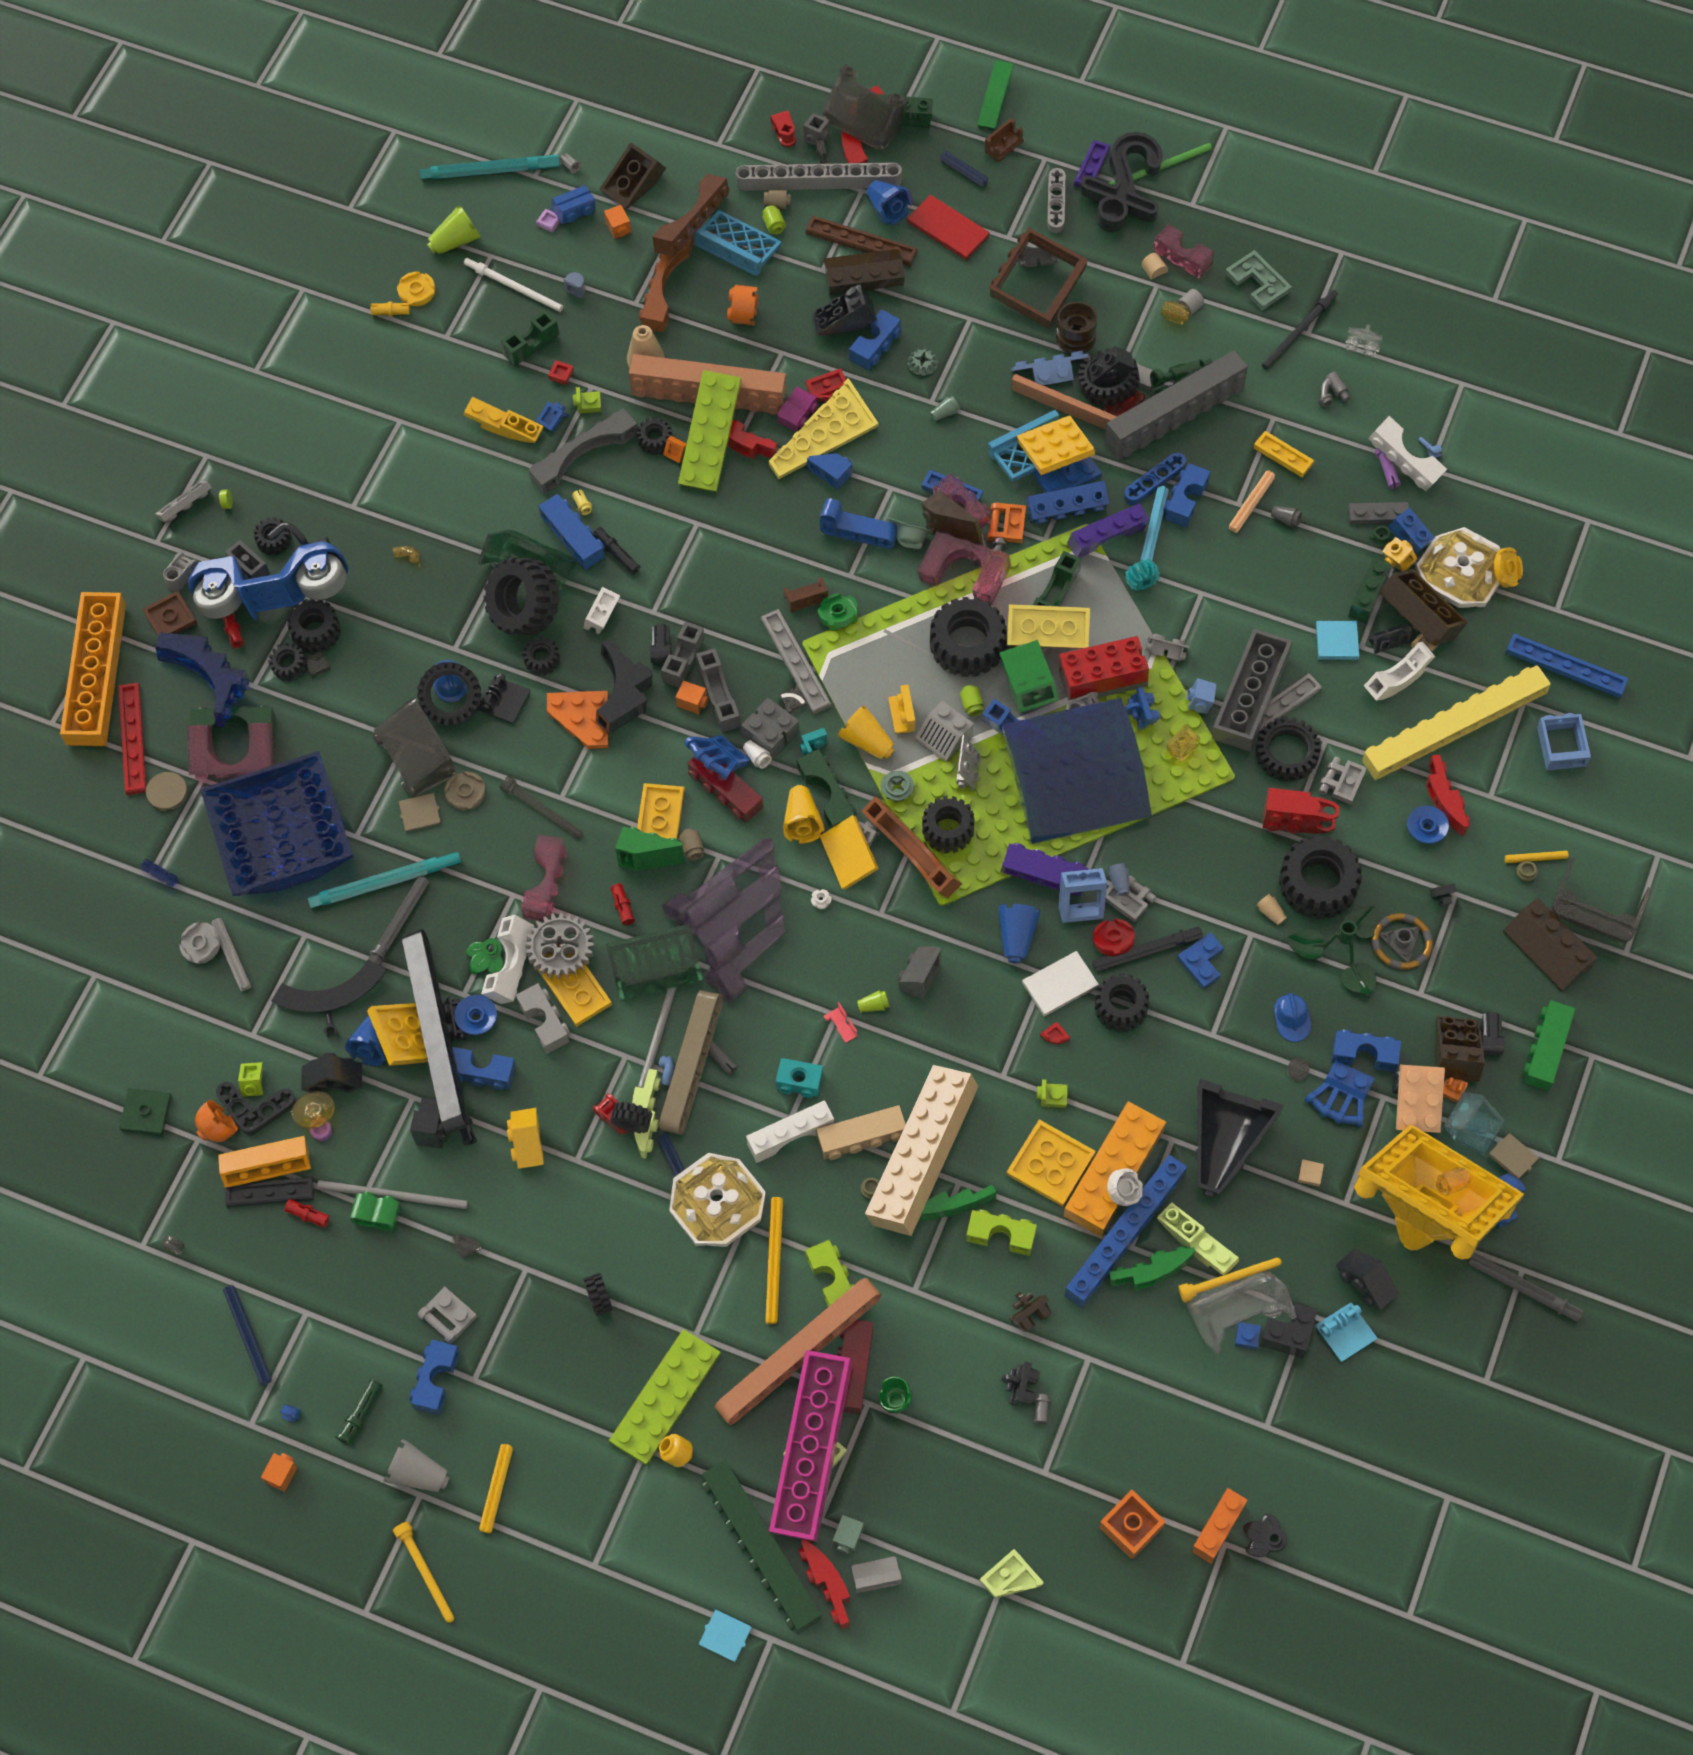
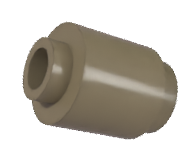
[764,190,791,209]
[679,828,704,861]

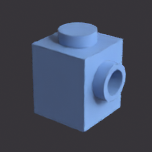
[1186,678,1216,714]

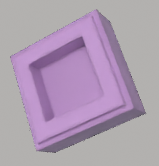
[536,209,560,233]

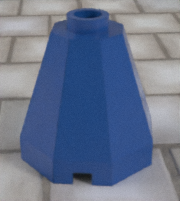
[867,180,913,224]

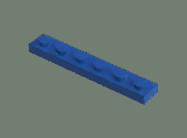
[1505,633,1629,698]

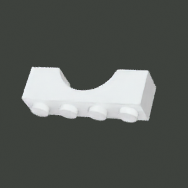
[1368,416,1447,491]
[481,915,534,1004]
[746,1100,834,1163]

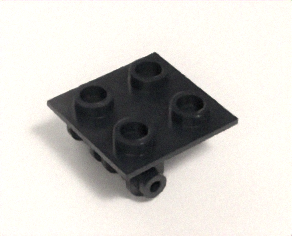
[477,673,531,723]

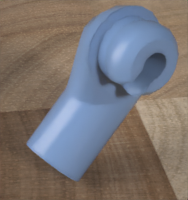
[659,1056,675,1086]

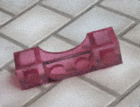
[521,835,567,921]

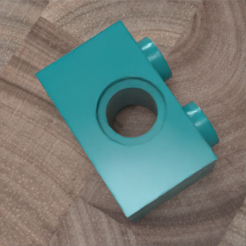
[775,1058,823,1098]

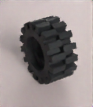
[637,417,672,455]
[254,517,292,555]
[522,636,560,675]
[268,642,308,682]
[610,1102,653,1134]
[583,1273,613,1316]

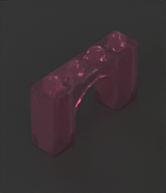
[917,532,1011,605]
[187,723,275,779]

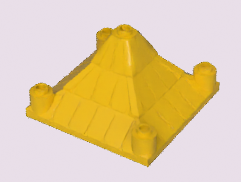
[1354,1124,1524,1259]

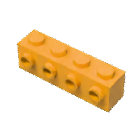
[218,1136,311,1188]

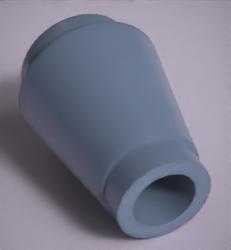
[1108,863,1130,896]

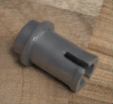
[1033,1394,1052,1424]

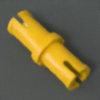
[371,301,410,317]

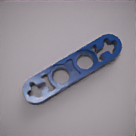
[1124,453,1186,505]

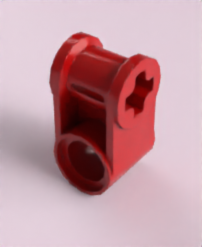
[770,110,796,147]
[592,1093,629,1134]

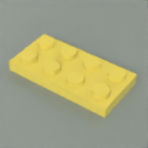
[1007,604,1090,649]

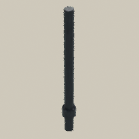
[1262,290,1338,370]

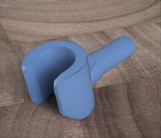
[1418,437,1442,458]

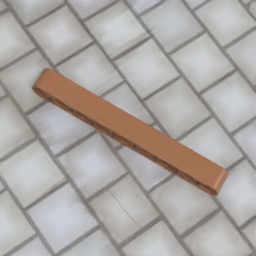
[715,1278,882,1425]

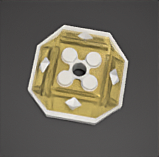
[1415,527,1500,608]
[669,1153,766,1247]

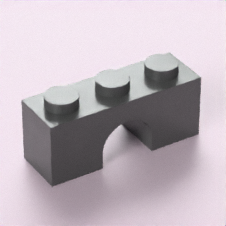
[661,621,705,688]

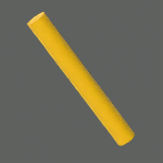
[1504,851,1569,864]

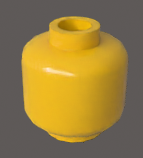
[659,1434,693,1467]

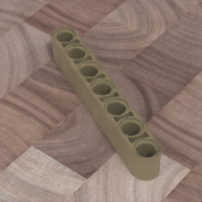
[659,990,723,1135]

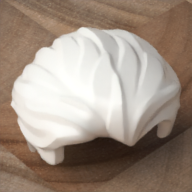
[1107,1168,1143,1206]

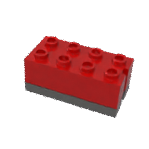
[1059,636,1149,701]

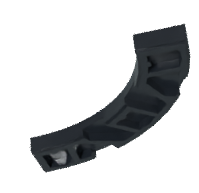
[271,959,387,1013]

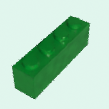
[1523,1000,1575,1091]

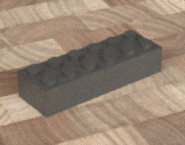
[1212,629,1292,752]

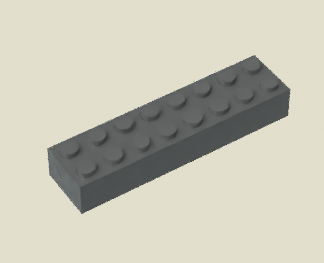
[1104,350,1248,460]

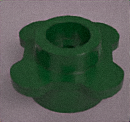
[1369,525,1393,547]

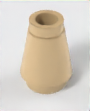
[1257,894,1287,926]

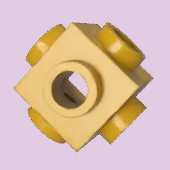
[1382,537,1417,572]

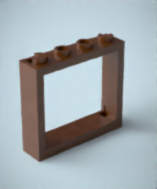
[989,227,1088,329]

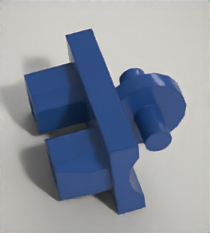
[1124,687,1160,730]

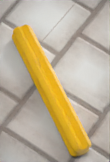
[479,1444,513,1533]

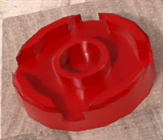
[1093,919,1135,956]

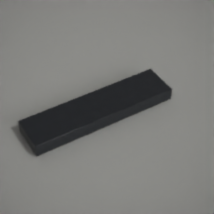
[225,1177,314,1208]

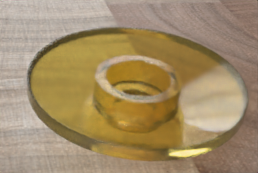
[292,1091,335,1129]

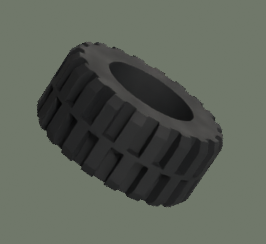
[483,558,560,635]
[930,597,1007,677]
[1279,835,1362,919]

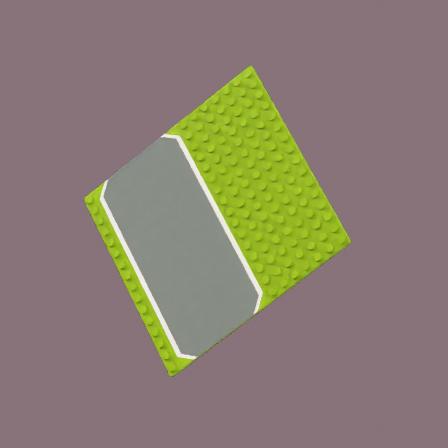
[803,524,1235,906]

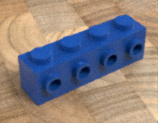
[1025,481,1110,524]
[538,494,605,570]

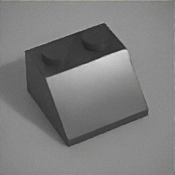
[898,947,941,1000]

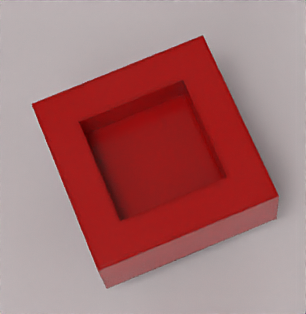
[548,360,574,385]

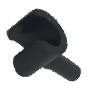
[324,1011,338,1038]

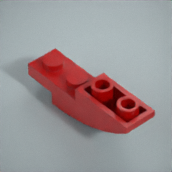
[727,420,778,460]
[1426,754,1470,836]
[798,1539,850,1629]

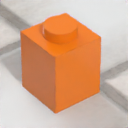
[604,205,631,239]
[675,680,709,714]
[261,1453,298,1492]

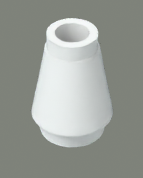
[743,740,772,769]

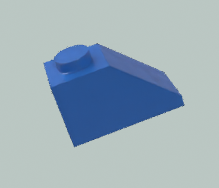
[807,453,853,490]

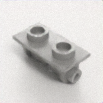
[1145,634,1189,661]

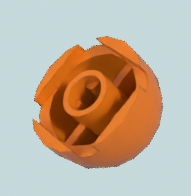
[195,1100,238,1143]

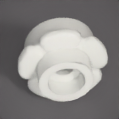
[811,889,831,909]

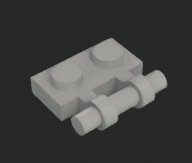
[1319,757,1367,805]
[1105,875,1156,923]

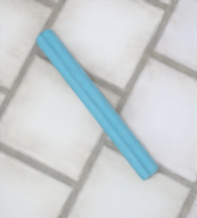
[1140,486,1169,561]

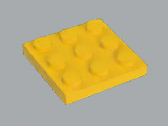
[1017,416,1095,475]
[367,1003,428,1066]
[1006,1120,1096,1207]

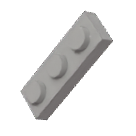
[155,480,212,522]

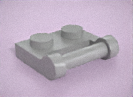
[417,1287,477,1344]

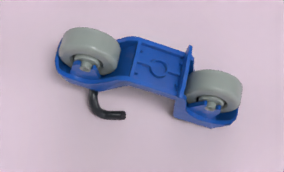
[188,522,349,621]

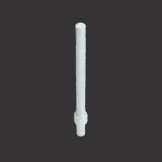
[464,258,563,312]

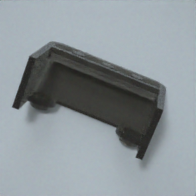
[1552,857,1652,943]

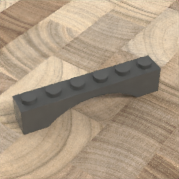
[528,408,638,495]

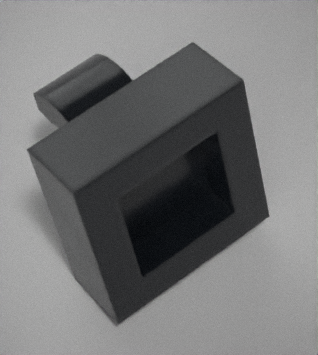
[1429,884,1457,906]

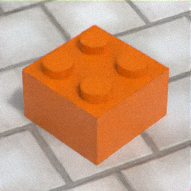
[1099,1489,1166,1560]

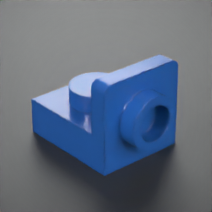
[536,401,570,432]

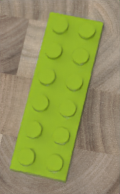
[678,370,742,493]
[609,1329,721,1466]

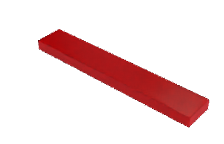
[118,683,147,795]

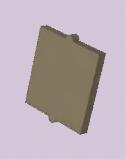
[399,793,441,832]
[1488,1133,1539,1180]

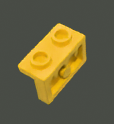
[889,685,915,734]

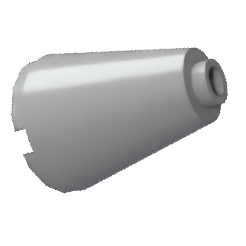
[384,1439,450,1492]

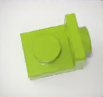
[573,387,602,414]
[238,1062,264,1097]
[1037,1079,1068,1108]

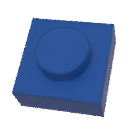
[1235,1322,1261,1350]

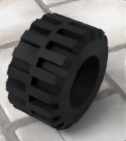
[287,599,341,654]
[922,796,975,853]
[1094,973,1149,1032]

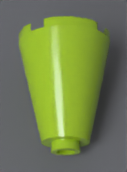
[427,205,481,254]

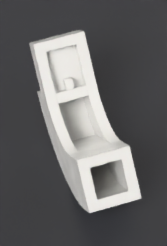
[1364,642,1435,701]

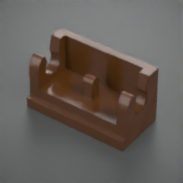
[985,118,1024,162]
[783,577,828,612]

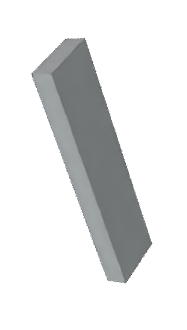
[1259,673,1322,733]

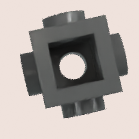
[803,113,831,147]

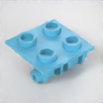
[1315,1302,1378,1362]

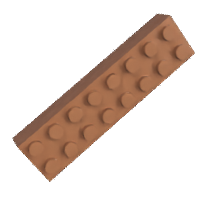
[629,354,787,414]

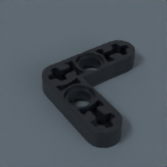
[216,1082,296,1135]

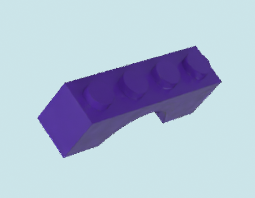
[1067,503,1149,558]

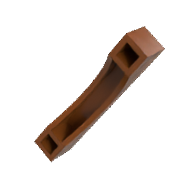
[639,235,694,333]
[862,796,962,898]

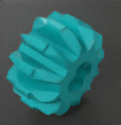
[1125,559,1160,591]

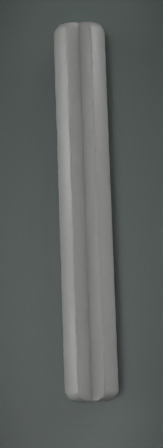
[211,918,251,991]

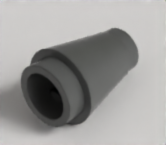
[1271,505,1302,527]

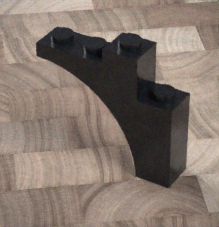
[595,639,653,735]

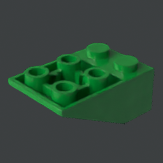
[999,640,1059,713]
[615,827,685,871]

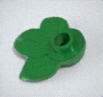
[466,938,504,974]

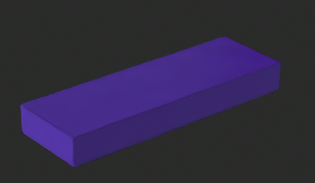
[1074,140,1111,188]

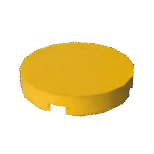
[397,272,436,306]
[1494,547,1523,588]

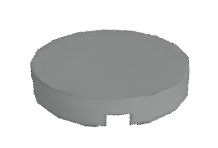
[180,922,221,964]

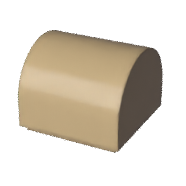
[1141,253,1168,280]

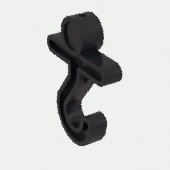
[1080,132,1163,232]

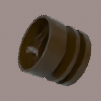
[1056,301,1098,353]

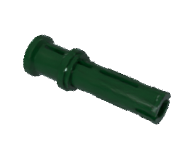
[335,1379,383,1447]

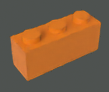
[1191,1488,1247,1564]

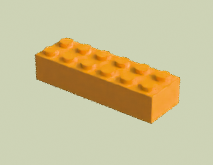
[1063,1101,1166,1238]

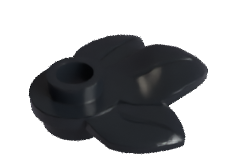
[1244,1513,1287,1557]

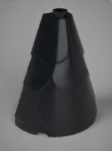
[1196,1079,1283,1198]

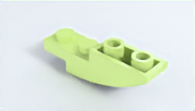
[632,1069,661,1159]
[1157,1202,1239,1275]

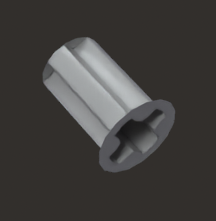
[560,153,581,174]

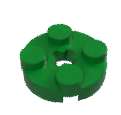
[818,594,858,631]

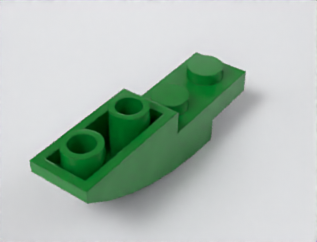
[1108,1246,1195,1291]

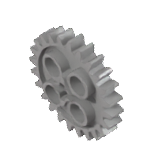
[525,913,595,979]

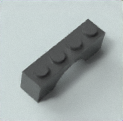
[696,648,741,733]

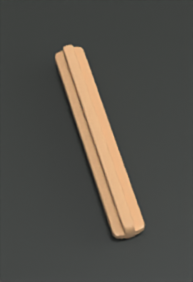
[1229,470,1275,533]

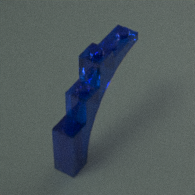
[155,632,249,727]

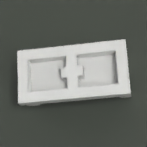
[583,587,620,634]

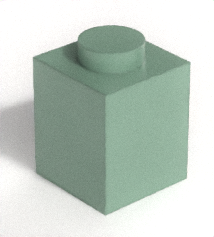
[833,1515,864,1554]

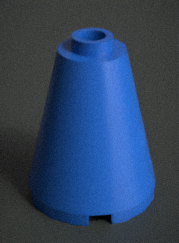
[998,904,1040,963]
[345,1015,386,1066]

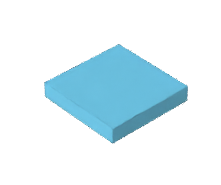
[1316,621,1359,660]

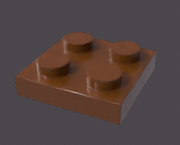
[142,591,197,642]

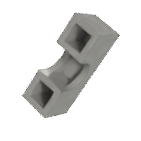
[516,983,570,1054]

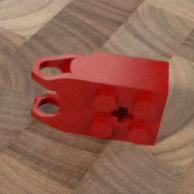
[1262,788,1340,834]

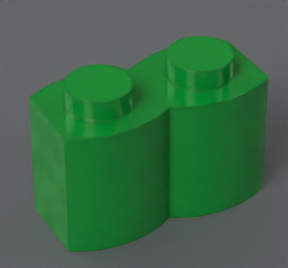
[350,1191,401,1231]

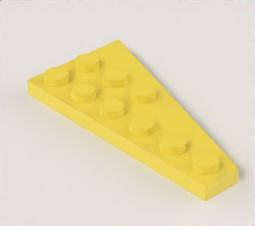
[769,378,879,479]

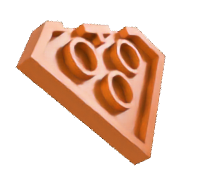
[547,691,608,749]

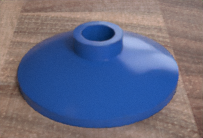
[1407,806,1449,844]
[454,995,497,1035]

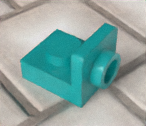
[799,728,827,756]

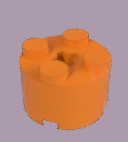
[727,285,758,326]

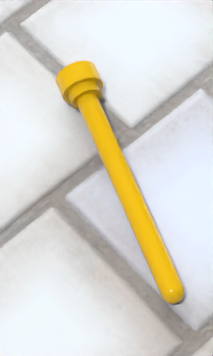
[1178,1258,1282,1303]
[393,1521,454,1623]

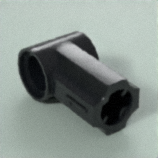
[650,623,672,663]
[1481,1012,1505,1056]

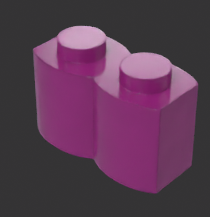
[777,387,818,432]

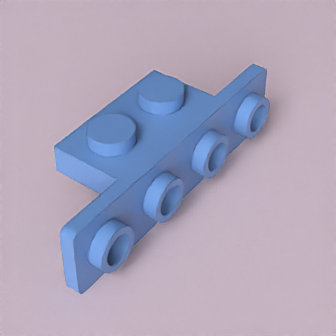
[1011,351,1089,385]

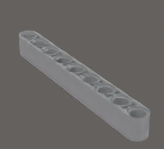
[736,163,902,191]

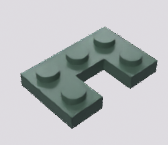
[1225,250,1292,311]

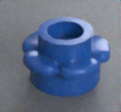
[279,1404,301,1422]

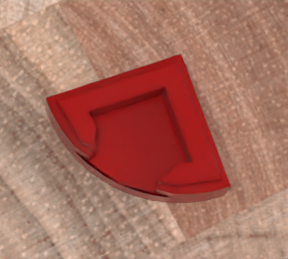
[1040,1022,1070,1044]

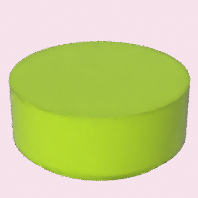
[219,489,233,510]

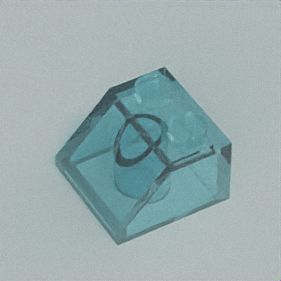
[1443,1092,1505,1155]

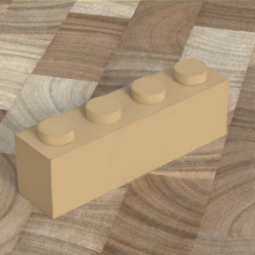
[816,1105,906,1160]

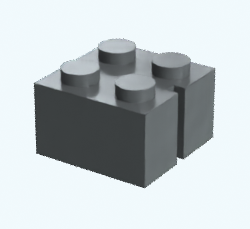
[741,698,799,759]

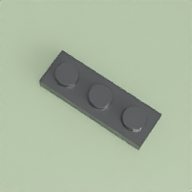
[1348,502,1409,524]

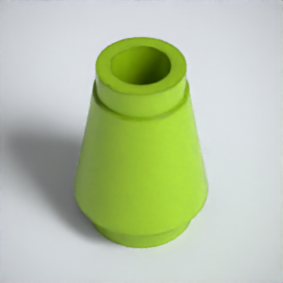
[857,990,890,1013]

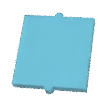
[699,1609,752,1662]

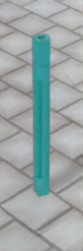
[419,154,560,179]
[308,852,461,908]

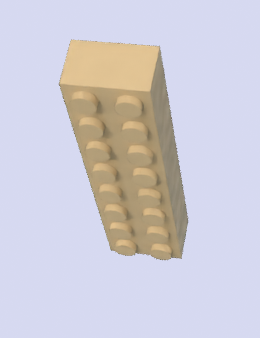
[865,1065,979,1236]

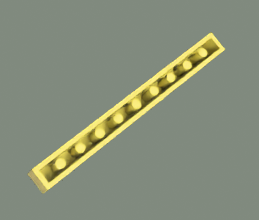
[1362,665,1551,781]

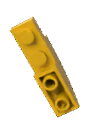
[463,397,543,443]

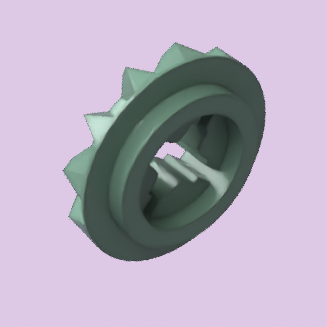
[908,347,938,376]
[881,771,914,802]

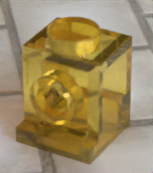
[1167,724,1200,761]

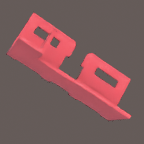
[823,1002,857,1043]

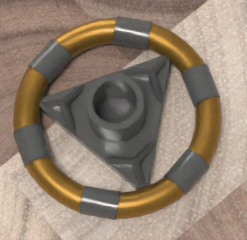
[1371,913,1433,970]

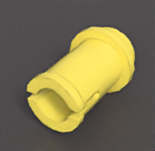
[572,490,592,515]

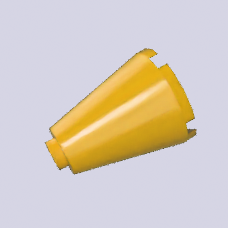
[837,705,895,760]
[783,785,824,844]

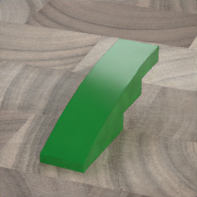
[977,60,1014,131]
[918,1185,996,1221]

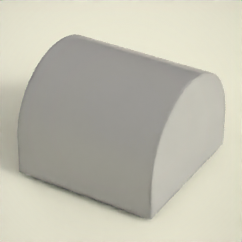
[1177,289,1204,316]

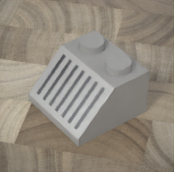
[915,701,974,762]

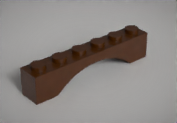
[652,174,729,257]

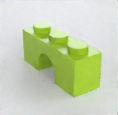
[966,1209,1037,1256]
[805,1240,854,1307]

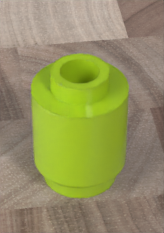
[762,205,786,234]
[959,685,984,717]

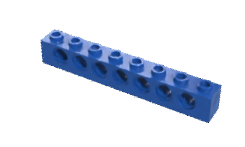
[1064,1154,1187,1308]

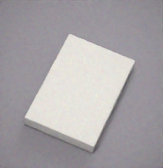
[1022,951,1099,1017]

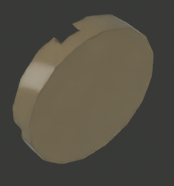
[445,771,486,811]
[146,772,188,811]

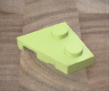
[980,1549,1044,1598]

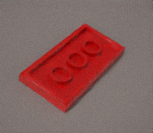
[907,194,990,260]

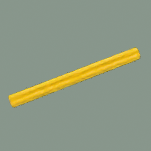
[765,1197,783,1325]

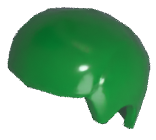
[878,1376,912,1413]

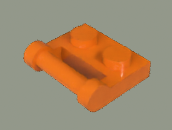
[987,503,1026,543]

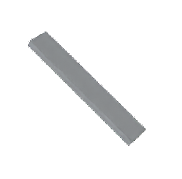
[761,609,831,715]

